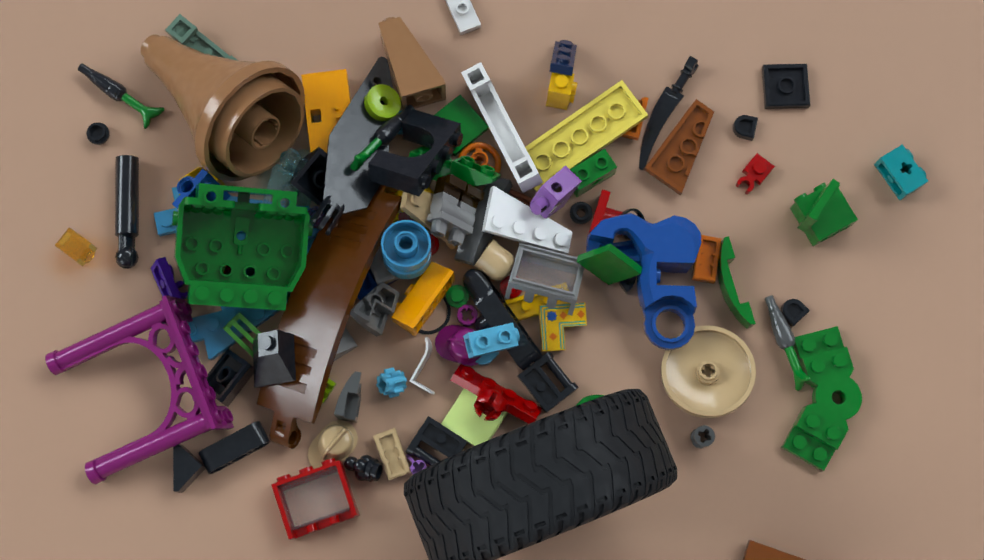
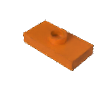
[691,235,722,284]

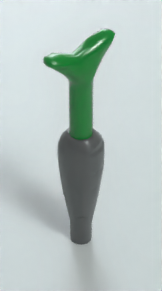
[765,295,811,391]

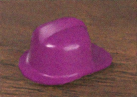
[435,325,481,366]

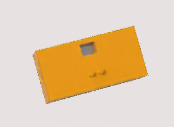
[301,69,351,153]

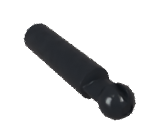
[115,155,139,269]

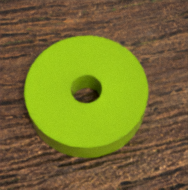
[364,84,401,121]

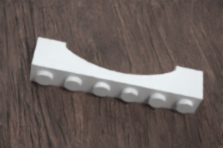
[461,62,543,193]

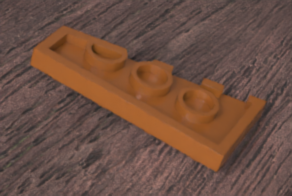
[644,99,714,196]

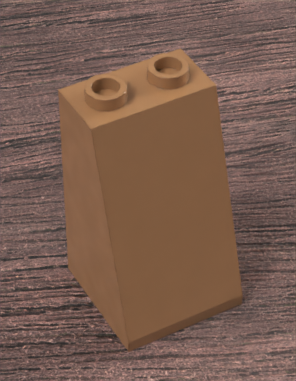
[378,17,446,110]

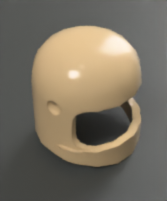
[474,239,515,281]

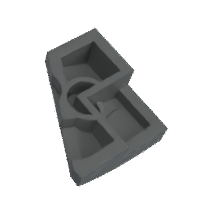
[350,282,400,337]
[334,371,362,422]

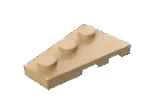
[400,191,457,249]

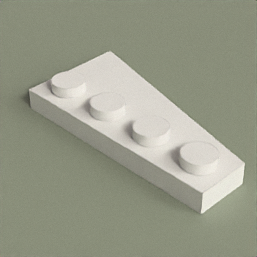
[482,186,572,254]

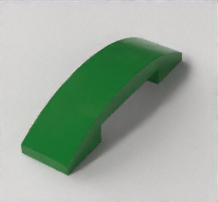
[717,236,756,329]

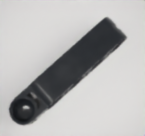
[463,269,542,370]

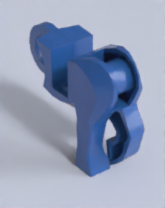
[586,213,701,350]

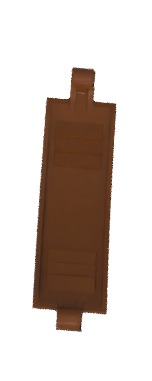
[257,185,402,449]

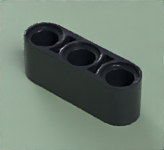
[198,421,270,474]

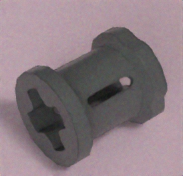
[690,425,715,449]

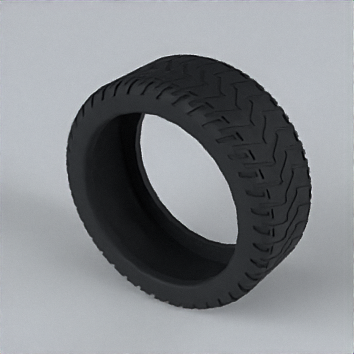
[404,389,677,560]

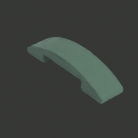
[165,14,238,61]

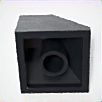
[253,330,296,388]

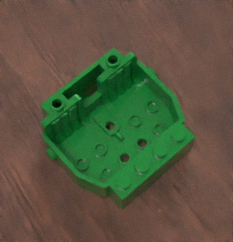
[172,183,313,311]

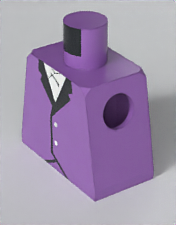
[530,165,582,219]

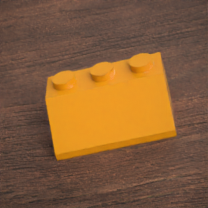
[391,262,455,336]

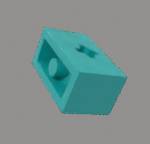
[874,144,928,201]

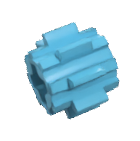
[376,367,407,398]

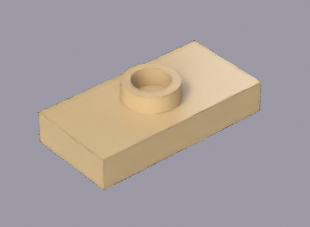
[373,428,411,481]

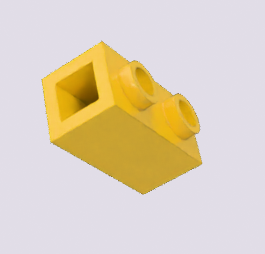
[546,72,577,110]

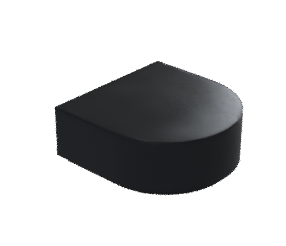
[733,115,758,141]
[781,299,810,327]

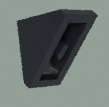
[173,444,206,493]

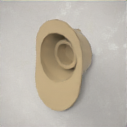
[308,420,358,469]

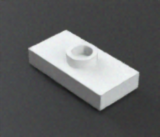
[445,0,481,35]

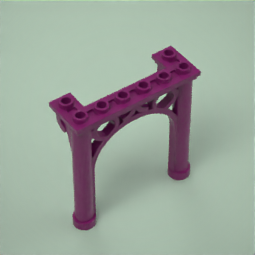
[45,295,234,484]

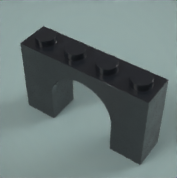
[368,109,463,196]

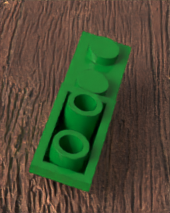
[409,147,501,186]

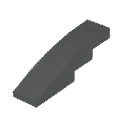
[454,178,513,266]

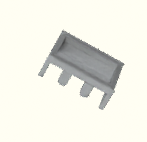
[505,243,584,316]

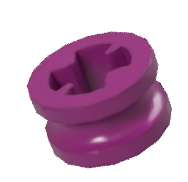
[457,305,478,327]

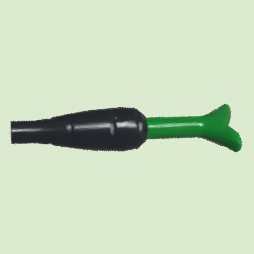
[78,63,165,129]
[350,105,414,171]

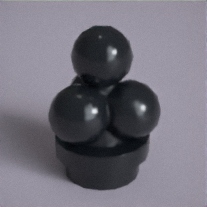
[344,455,383,482]

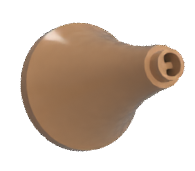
[141,34,305,182]

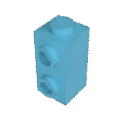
[463,323,520,359]

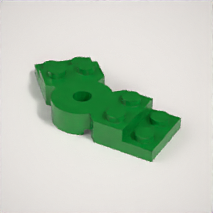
[781,326,862,471]

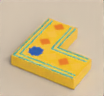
[539,302,587,351]

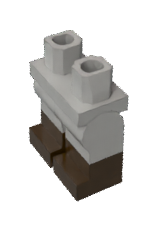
[427,174,485,246]

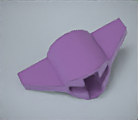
[406,454,427,475]

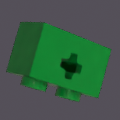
[570,149,617,197]

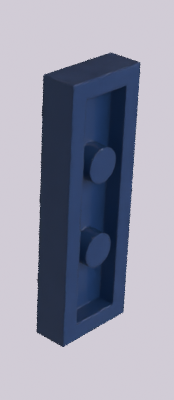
[549,40,577,76]

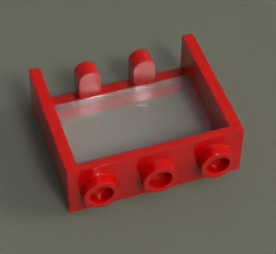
[271,458,360,540]

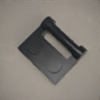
[517,351,579,413]
[405,416,468,466]

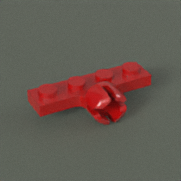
[450,364,542,424]

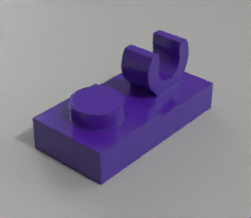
[150,257,188,299]

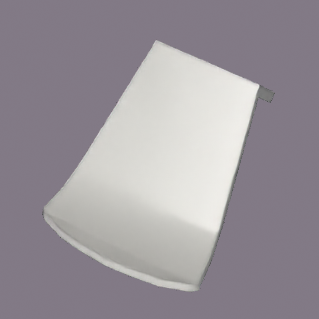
[410,337,435,395]

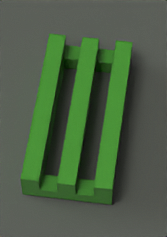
[223,312,261,357]

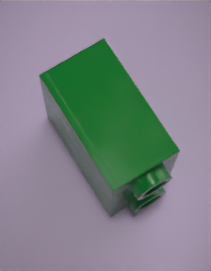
[790,183,858,246]

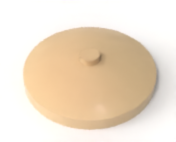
[661,326,756,418]

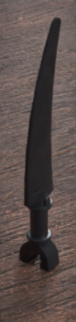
[639,56,699,170]

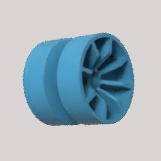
[381,220,431,279]

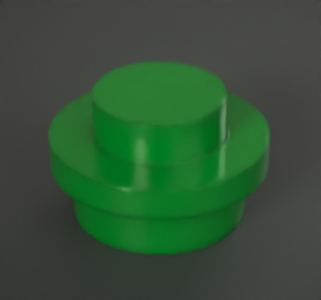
[446,285,469,308]

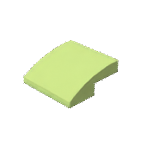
[441,389,508,446]

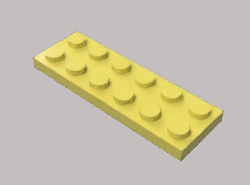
[525,80,648,193]

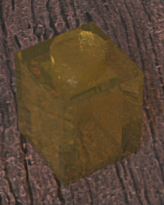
[55,227,97,266]

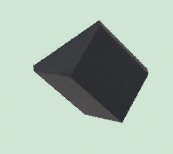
[290,147,327,206]
[206,349,254,407]

